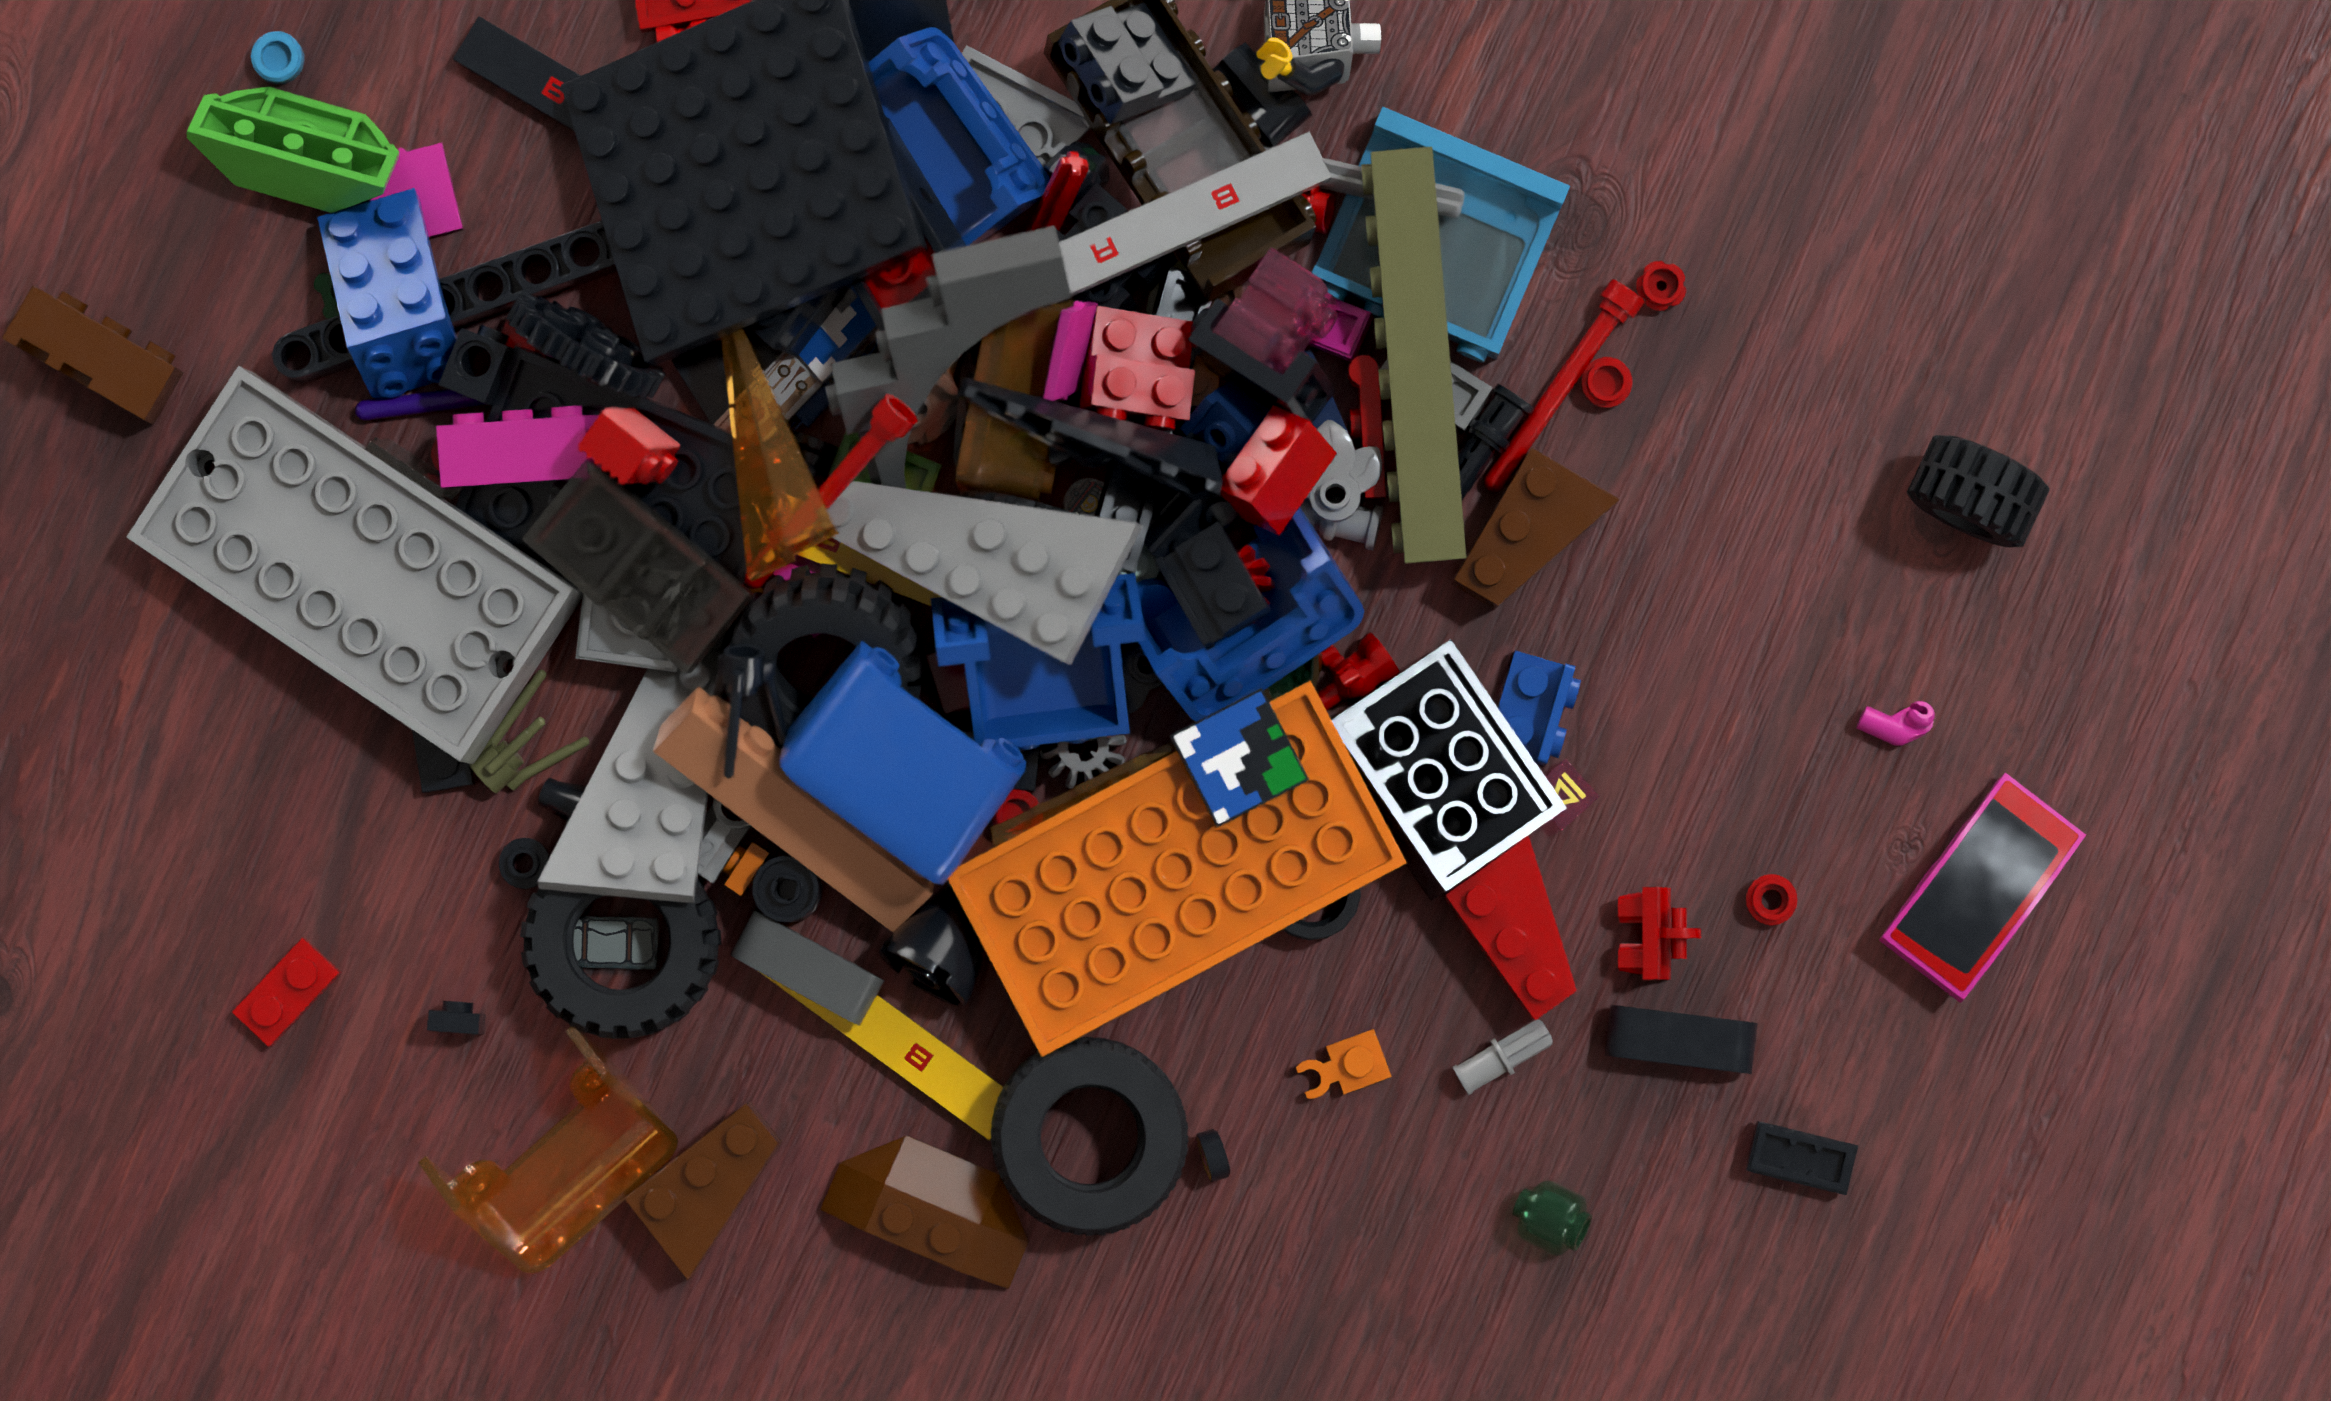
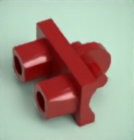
[1618,887,1701,980]

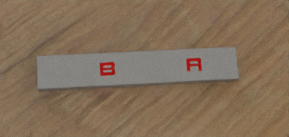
[1052,131,1332,305]

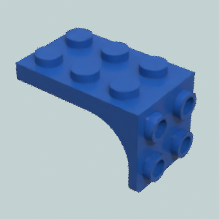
[317,188,457,399]

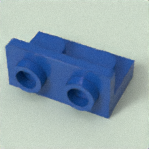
[1498,650,1581,766]

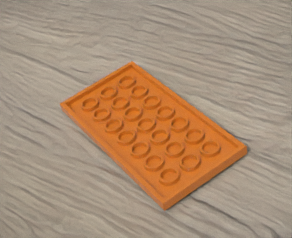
[948,680,1407,1057]

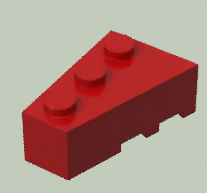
[1443,835,1577,1021]

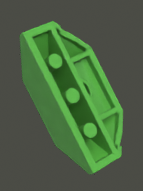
[187,87,399,213]

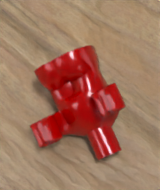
[1317,632,1400,711]

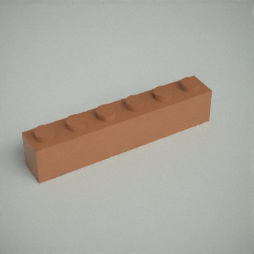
[653,686,935,933]

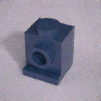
[1180,379,1267,468]

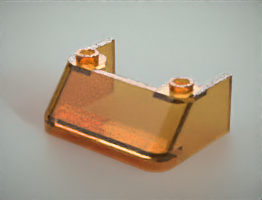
[956,298,1076,503]
[418,1027,678,1273]

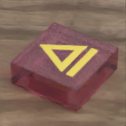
[1545,759,1600,831]

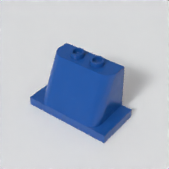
[931,573,1146,750]

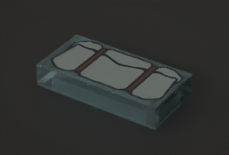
[573,916,659,969]

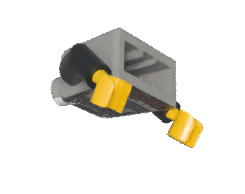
[1256,0,1381,96]

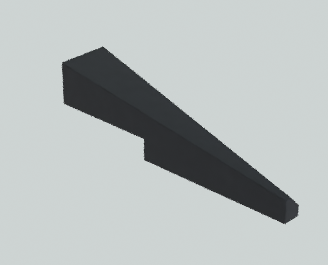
[957,377,1223,501]

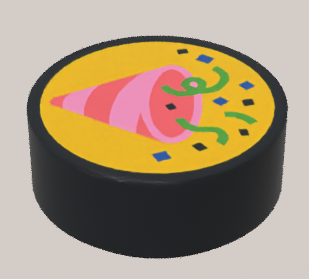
[1196,1129,1231,1183]

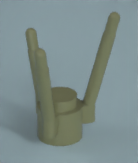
[470,670,590,794]

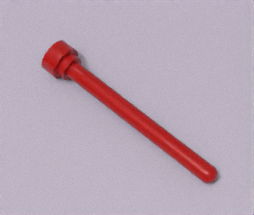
[1484,279,1645,492]
[745,394,918,589]

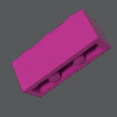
[436,406,604,488]

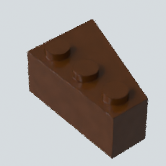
[1451,448,1620,609]

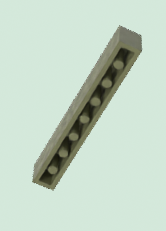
[1361,147,1466,563]

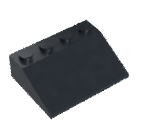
[1332,639,1567,901]

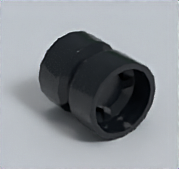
[752,856,823,923]

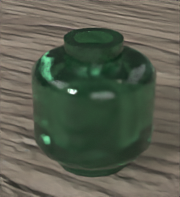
[1512,1180,1593,1256]

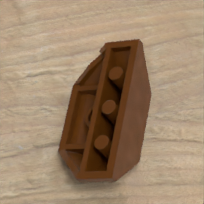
[820,1135,1029,1289]

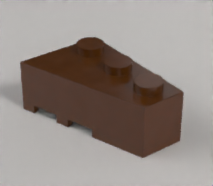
[2,285,184,425]
[624,1102,782,1280]

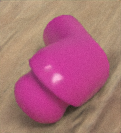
[1856,701,1935,746]

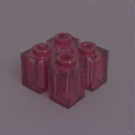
[1213,247,1339,375]

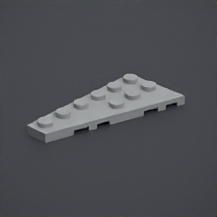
[538,644,728,903]

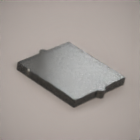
[365,437,462,500]

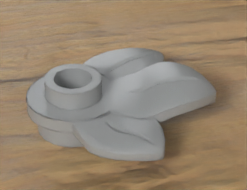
[1306,420,1382,522]

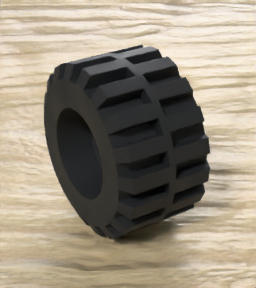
[1907,435,2050,547]

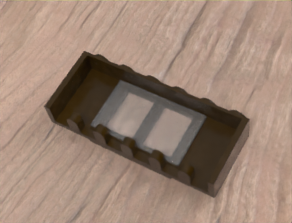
[1043,0,1316,302]

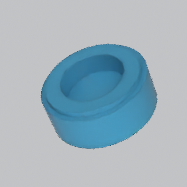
[251,31,304,84]

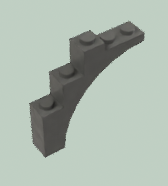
[825,226,1071,489]

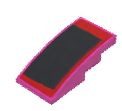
[1879,772,2086,1003]

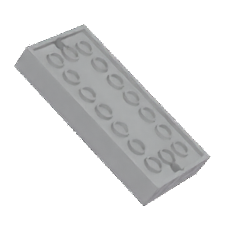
[126,366,583,764]

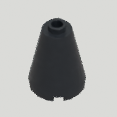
[879,880,986,1006]

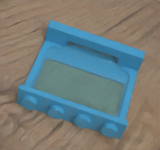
[1310,107,1570,363]

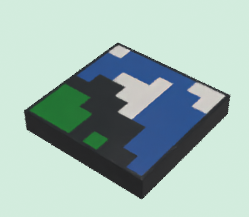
[1169,688,1309,828]

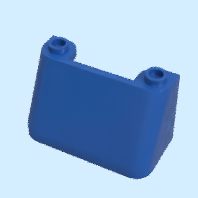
[868,27,1050,246]
[1137,507,1364,721]
[780,641,1026,884]

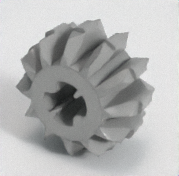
[1040,735,1127,791]

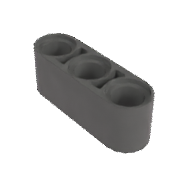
[730,910,884,1026]

